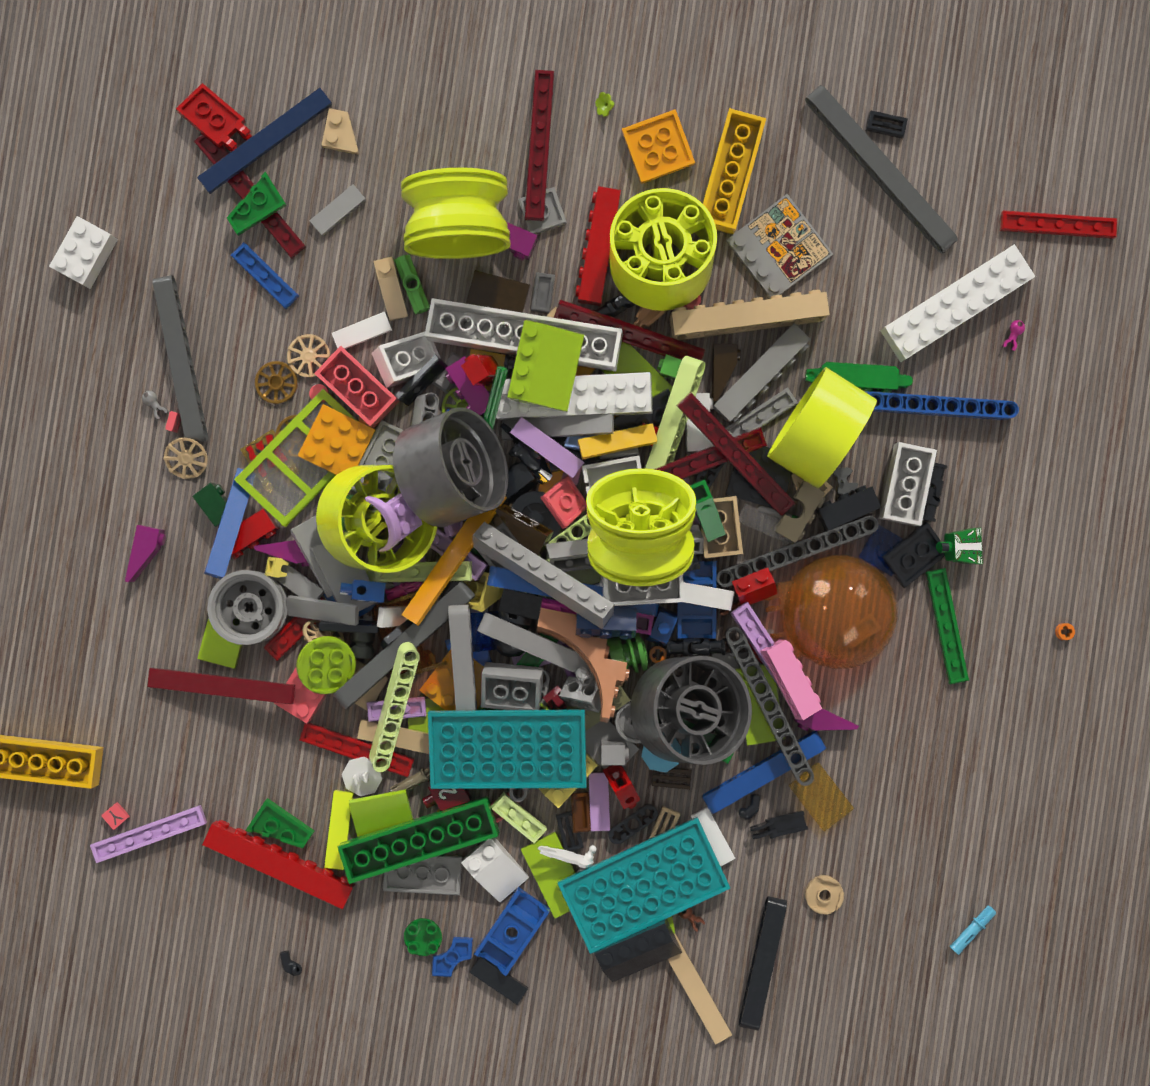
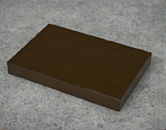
[466,270,530,313]

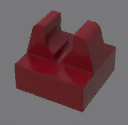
[543,685,567,710]

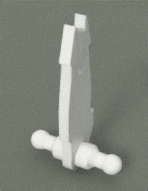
[538,845,597,873]

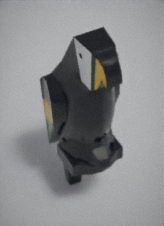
[500,423,553,484]

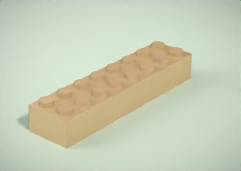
[669,290,830,340]

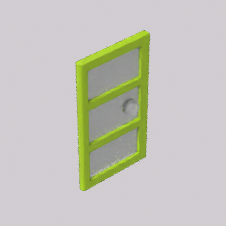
[234,389,373,528]

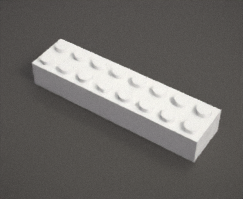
[880,244,1035,363]
[496,372,653,420]

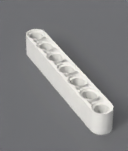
[599,575,734,611]

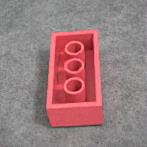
[314,346,400,429]
[274,668,327,724]

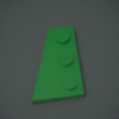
[227,172,287,236]
[245,798,315,848]

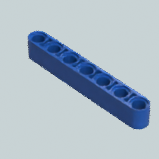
[702,731,826,814]

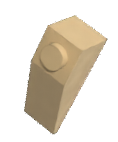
[374,257,408,321]

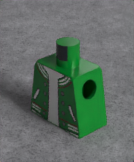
[936,528,983,565]

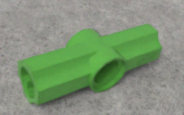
[394,254,430,315]

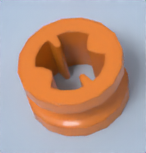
[1055,623,1075,640]
[649,646,667,663]

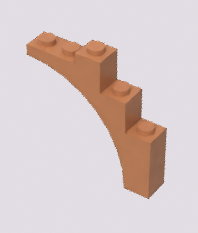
[537,608,630,723]

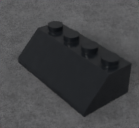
[594,918,682,982]

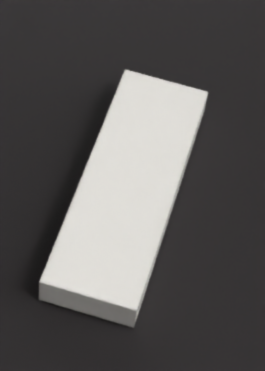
[332,312,392,349]
[691,807,735,866]

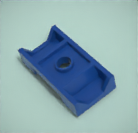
[677,561,717,639]
[474,887,550,976]

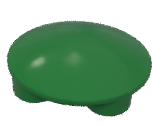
[404,918,442,956]

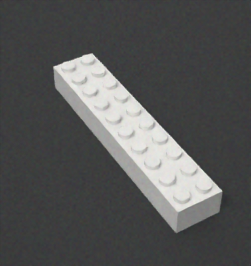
[425,298,623,372]

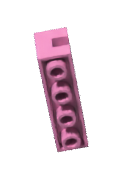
[760,640,822,720]

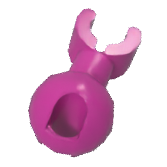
[1002,320,1025,351]

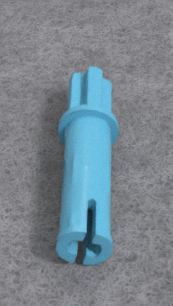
[950,906,996,955]

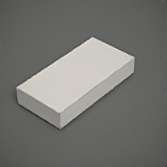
[377,605,407,628]

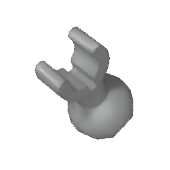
[142,391,169,419]

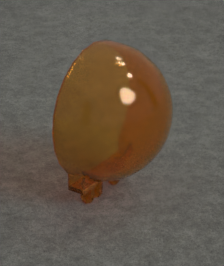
[764,555,898,669]

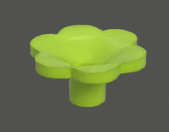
[595,92,614,117]

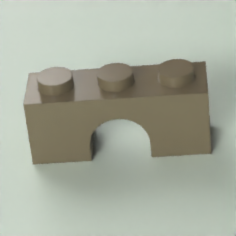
[774,481,825,543]

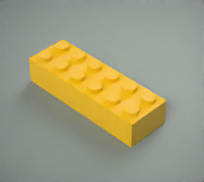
[703,108,766,235]
[0,735,104,789]

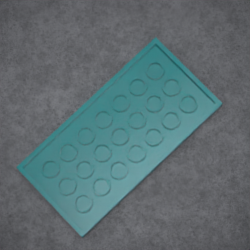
[428,710,587,789]
[558,817,731,954]

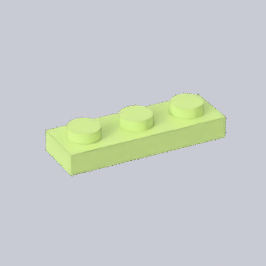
[491,792,547,843]

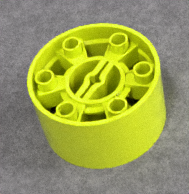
[610,188,717,311]
[767,367,877,489]
[316,465,437,573]

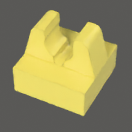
[265,557,289,578]

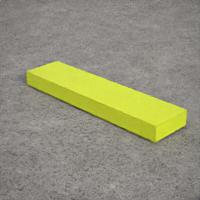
[324,790,354,870]

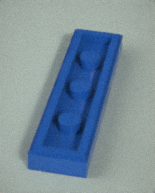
[231,242,299,309]

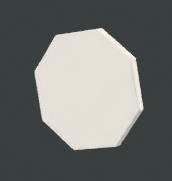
[342,757,383,796]

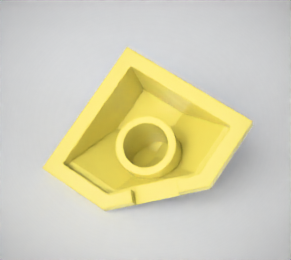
[464,572,504,612]

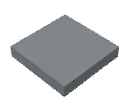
[518,187,567,235]

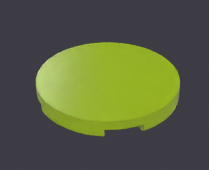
[296,636,356,694]

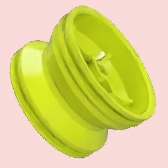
[401,168,511,259]
[586,469,696,586]

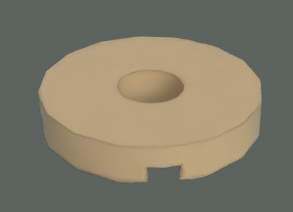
[805,875,844,915]

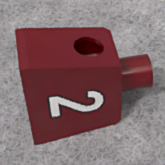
[422,785,472,811]

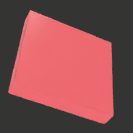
[541,475,587,529]

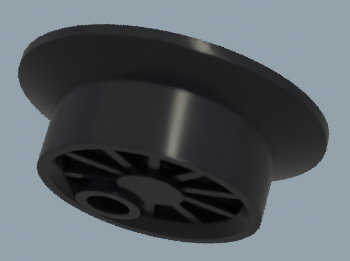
[511,491,561,541]

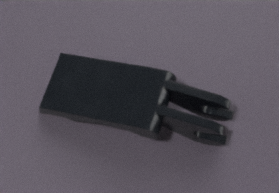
[750,810,808,839]

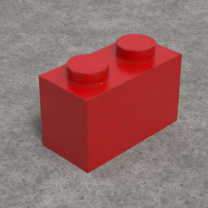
[732,567,778,605]

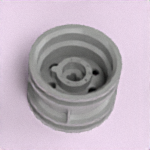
[207,570,288,645]

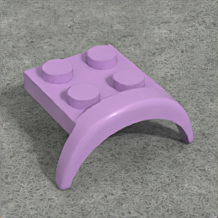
[365,493,422,552]

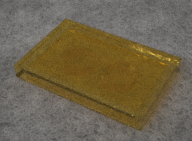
[788,762,854,832]

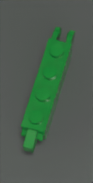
[805,362,913,393]

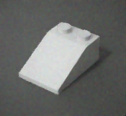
[371,332,441,388]
[461,838,529,902]

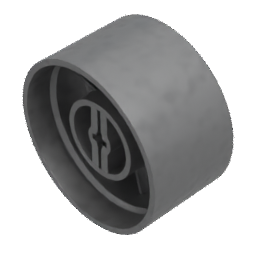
[393,408,508,527]
[631,656,752,765]

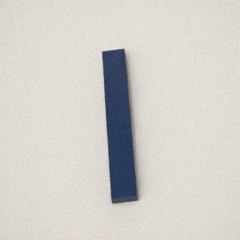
[197,88,332,194]

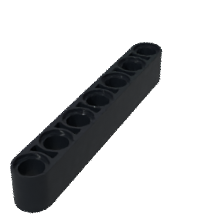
[739,896,787,1031]

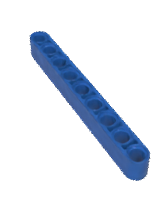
[864,391,1019,420]
[487,566,659,617]

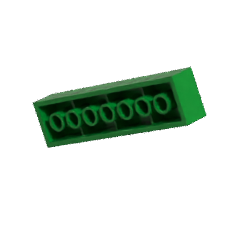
[337,796,500,884]

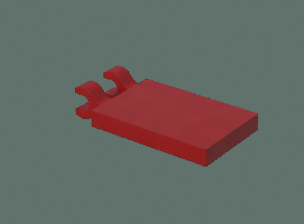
[176,83,252,152]

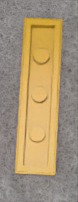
[577,423,657,460]

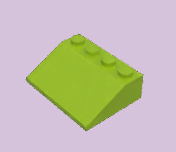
[507,320,585,412]

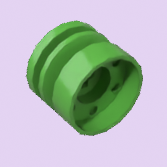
[607,633,648,673]

